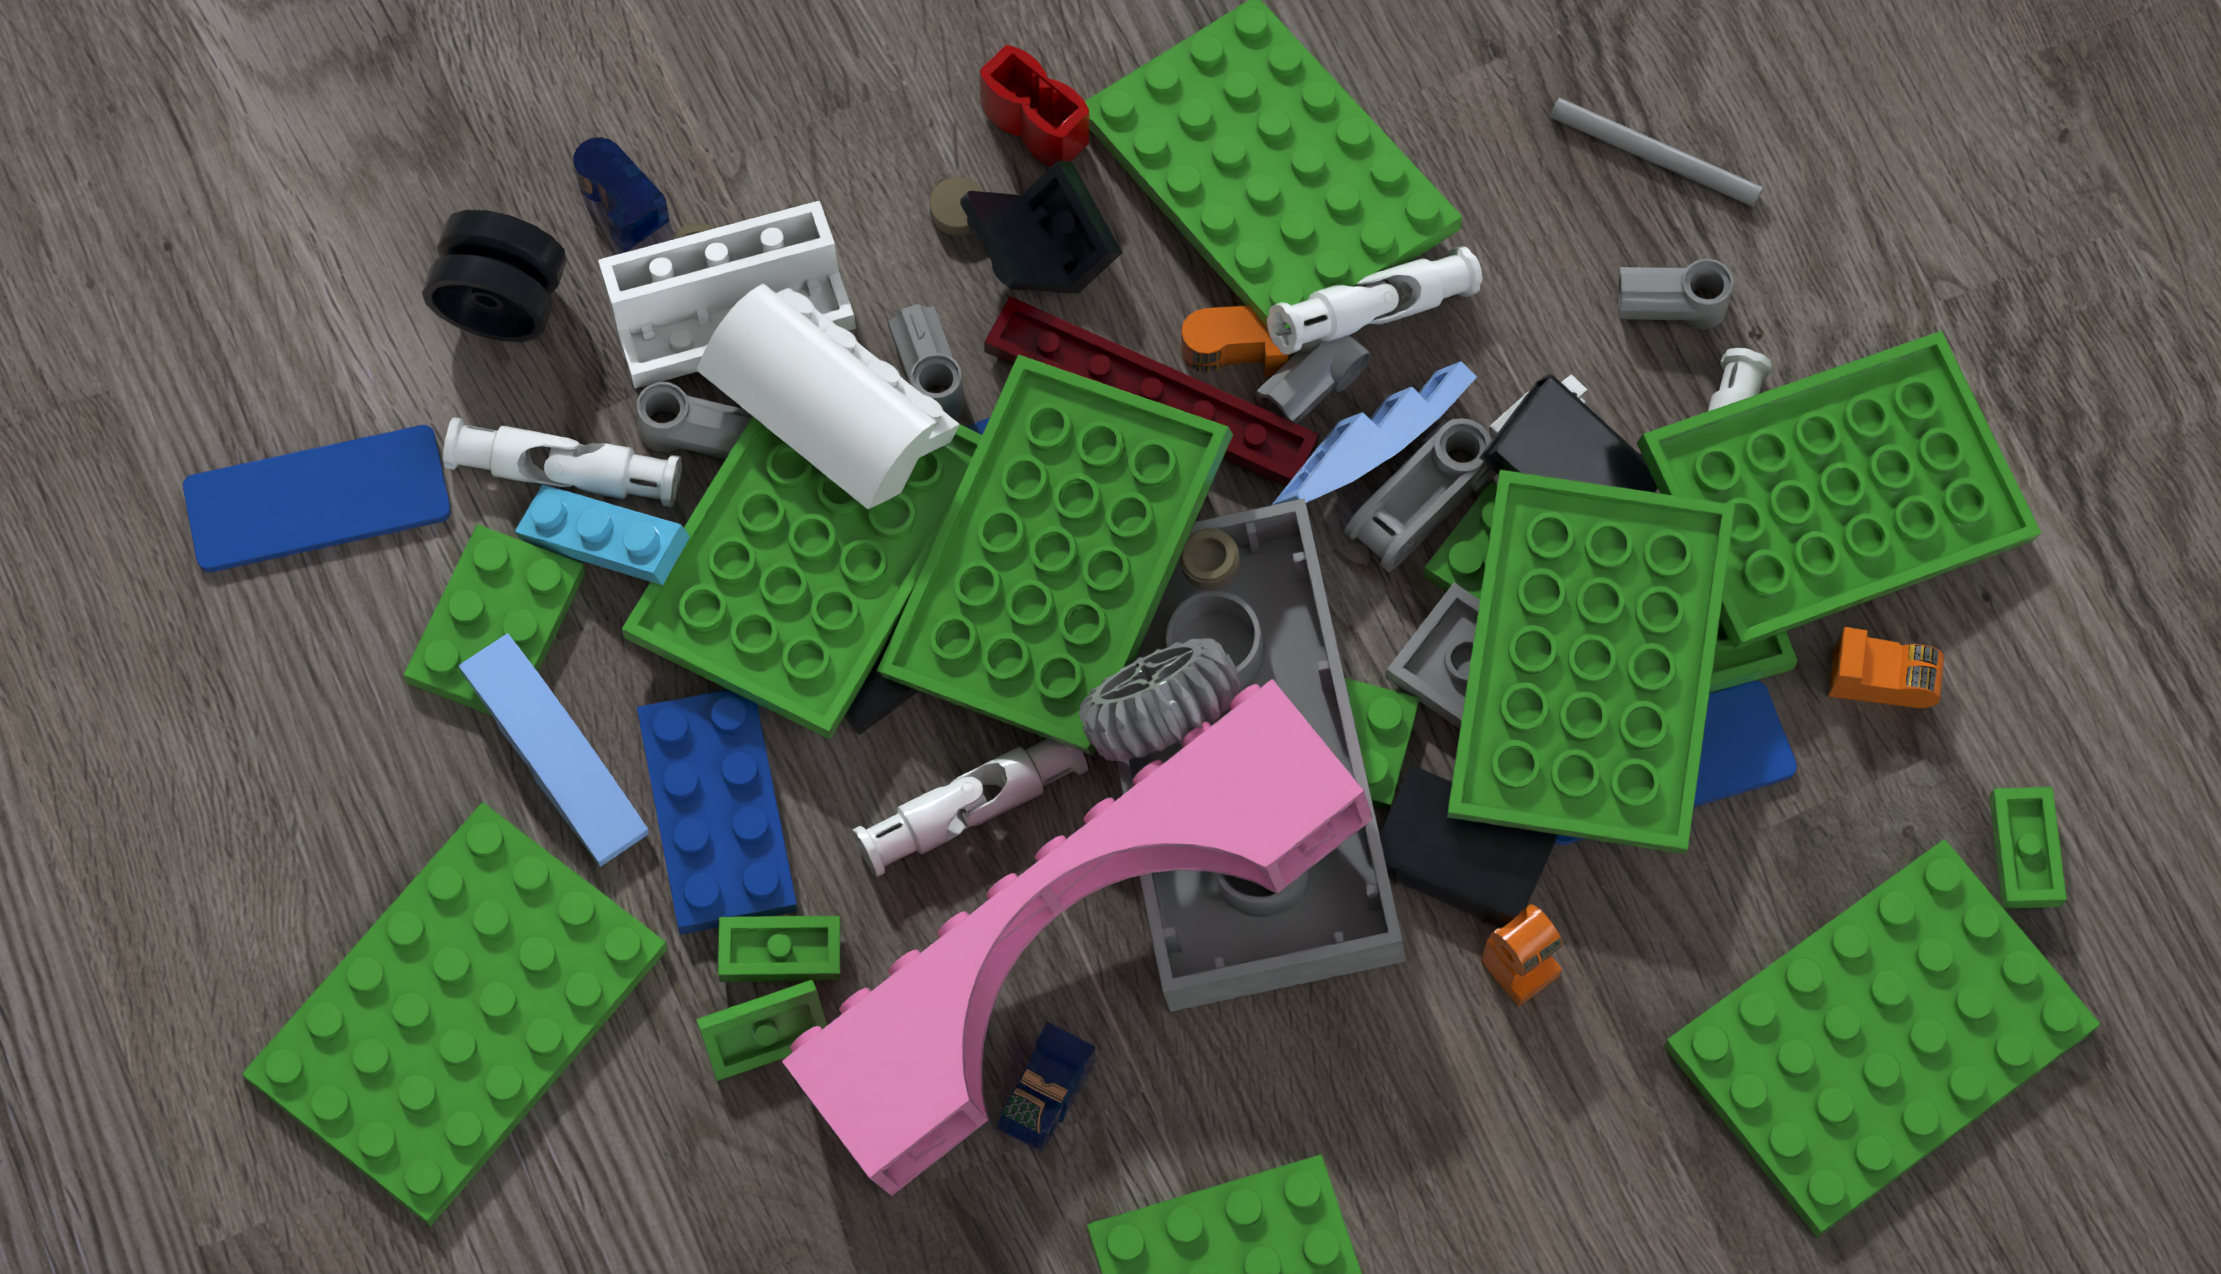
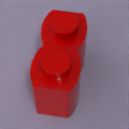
[979,45,1090,167]

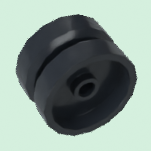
[422,210,567,342]

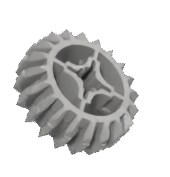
[1079,638,1241,761]

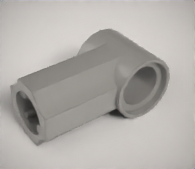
[1618,259,1733,329]
[888,304,965,420]
[1256,335,1371,424]
[637,382,752,459]

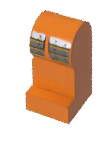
[1181,306,1289,377]
[1828,627,1944,708]
[1481,904,1563,1007]

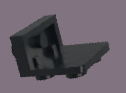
[960,161,1122,293]

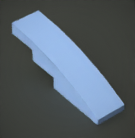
[1272,361,1477,505]
[458,633,650,867]

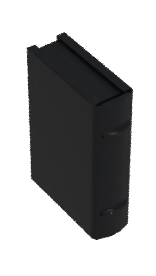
[1479,374,1658,493]
[1379,765,1558,928]

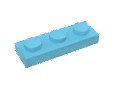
[515,484,690,585]

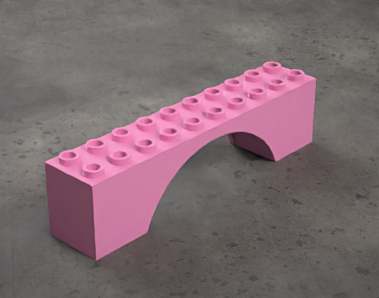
[782,679,1373,1196]

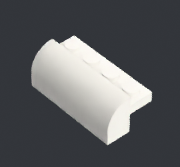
[598,200,856,389]
[696,283,960,509]

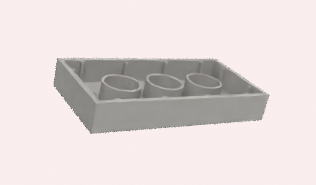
[1117,498,1406,1012]

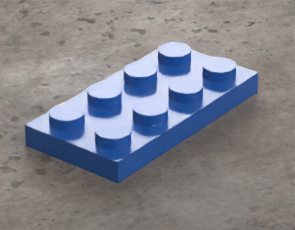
[637,689,798,935]

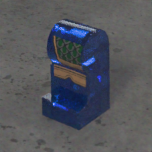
[573,137,670,252]
[997,1022,1096,1152]

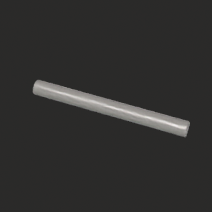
[1550,97,1763,207]

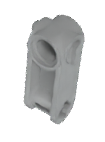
[1344,418,1497,572]

